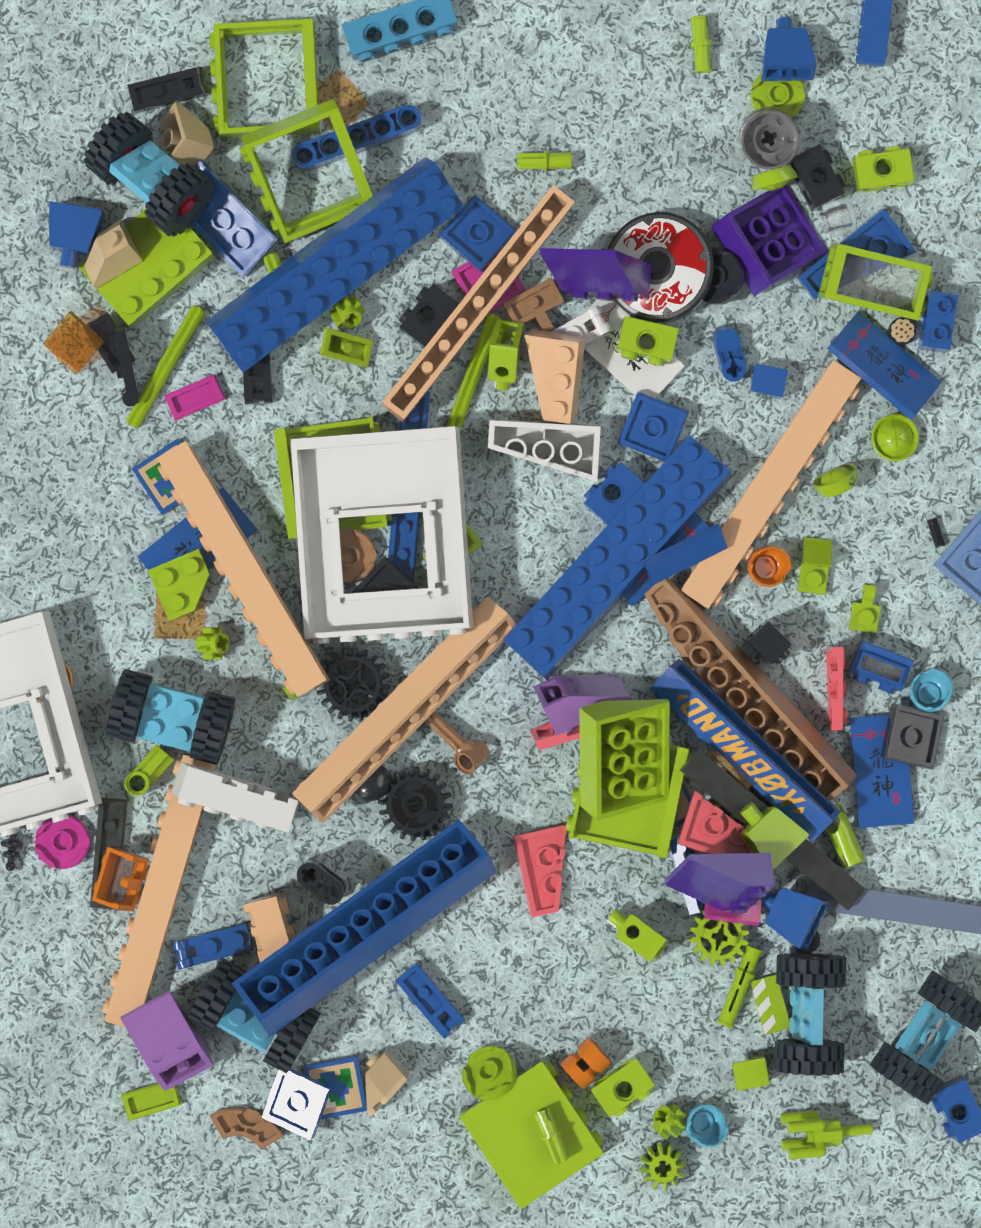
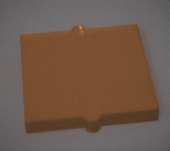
[305,69,370,131]
[43,311,104,375]
[153,593,207,639]
[707,751,752,790]

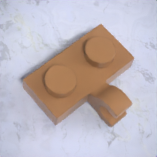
[503,277,565,332]

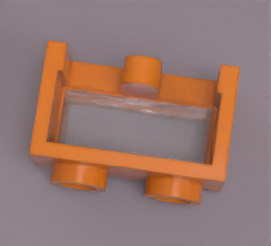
[92,847,149,912]

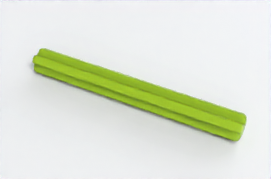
[126,305,205,428]
[446,314,501,430]

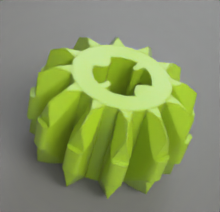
[639,1142,686,1191]

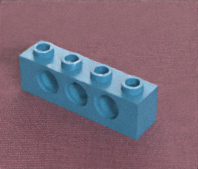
[342,0,457,63]

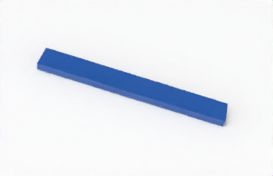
[388,391,430,583]

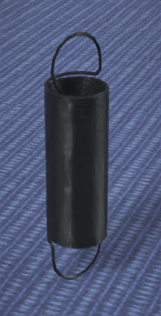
[925,511,947,555]

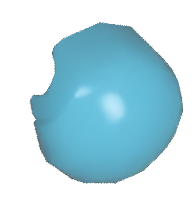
[910,668,953,712]
[685,1104,729,1147]

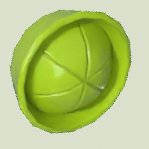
[752,164,798,191]
[871,414,919,462]
[812,464,858,498]

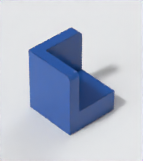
[750,364,788,399]

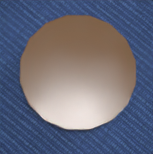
[340,528,377,583]

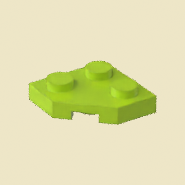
[147,549,210,621]

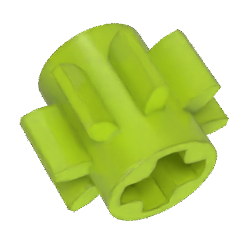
[329,295,365,329]
[195,627,230,660]
[652,1103,687,1140]

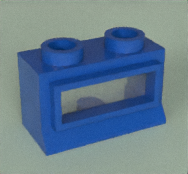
[848,641,914,694]

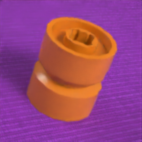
[560,1037,613,1090]

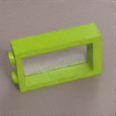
[818,243,934,321]

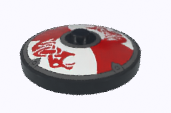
[607,212,715,323]

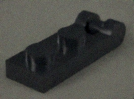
[127,67,210,114]
[109,325,139,407]
[243,353,273,405]

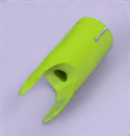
[826,803,866,869]

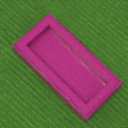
[164,374,226,421]

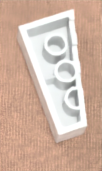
[488,419,601,482]
[171,762,298,832]

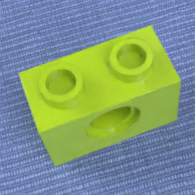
[852,146,914,193]
[616,316,679,367]
[590,1055,655,1117]

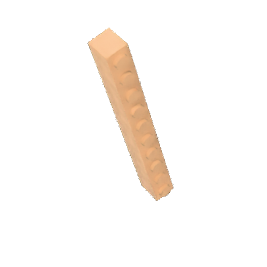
[381,185,575,422]
[680,360,861,609]
[157,441,330,697]
[292,596,516,824]
[102,754,217,1028]

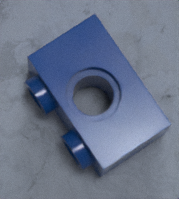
[918,291,958,353]
[583,462,645,526]
[931,1075,981,1144]

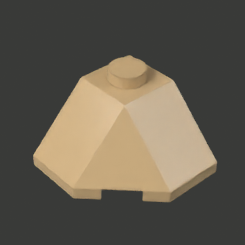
[160,101,214,166]
[84,219,143,289]
[365,1050,409,1116]

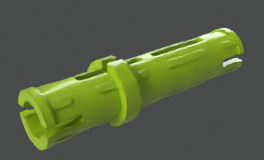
[717,945,763,1028]

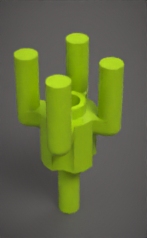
[780,1110,873,1160]

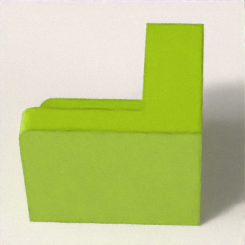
[732,1054,770,1091]

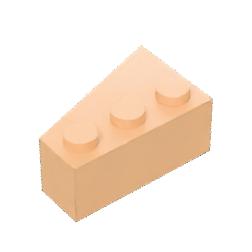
[525,329,586,424]
[244,892,296,962]

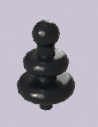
[0,834,24,871]

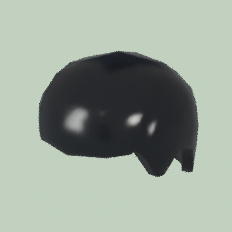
[353,765,391,804]

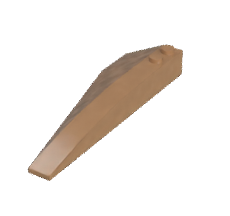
[644,578,857,807]

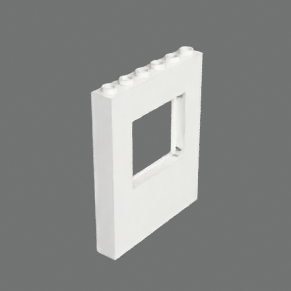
[291,426,473,644]
[0,611,102,837]

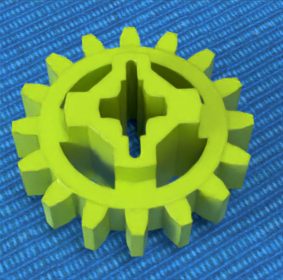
[689,910,749,966]

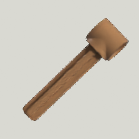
[425,711,490,775]

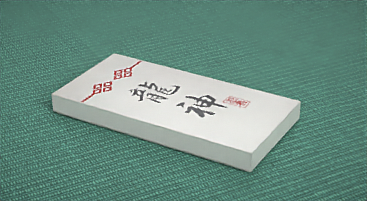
[584,299,684,398]

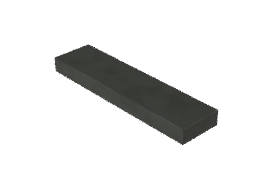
[90,797,128,910]

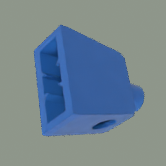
[761,17,817,81]
[49,201,105,269]
[761,888,830,949]

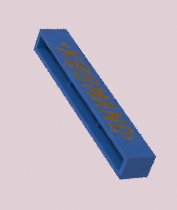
[650,659,841,842]

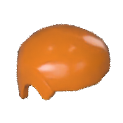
[747,545,792,588]

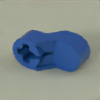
[713,325,746,382]

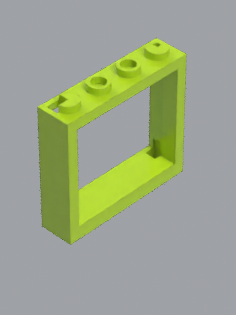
[209,18,320,139]
[239,99,373,243]

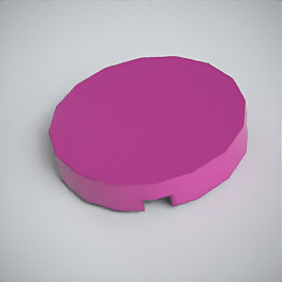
[35,815,91,869]

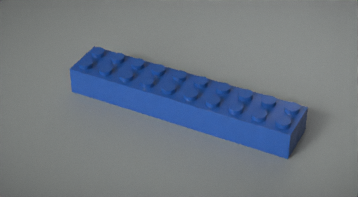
[205,157,464,373]
[503,435,732,680]
[232,819,497,1037]

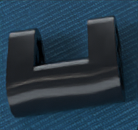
[297,859,346,905]

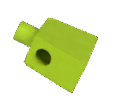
[488,319,524,391]
[740,802,809,870]
[606,908,670,963]

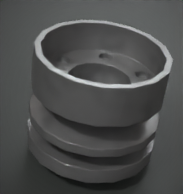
[739,107,799,170]

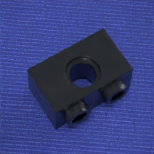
[787,144,845,212]
[399,284,459,348]
[744,621,792,664]

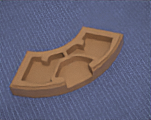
[209,1107,285,1150]

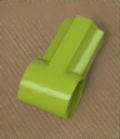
[124,744,174,796]

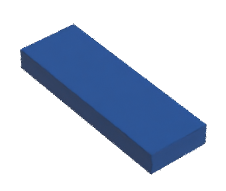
[642,524,728,585]

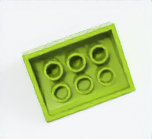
[78,208,215,329]
[579,699,670,820]

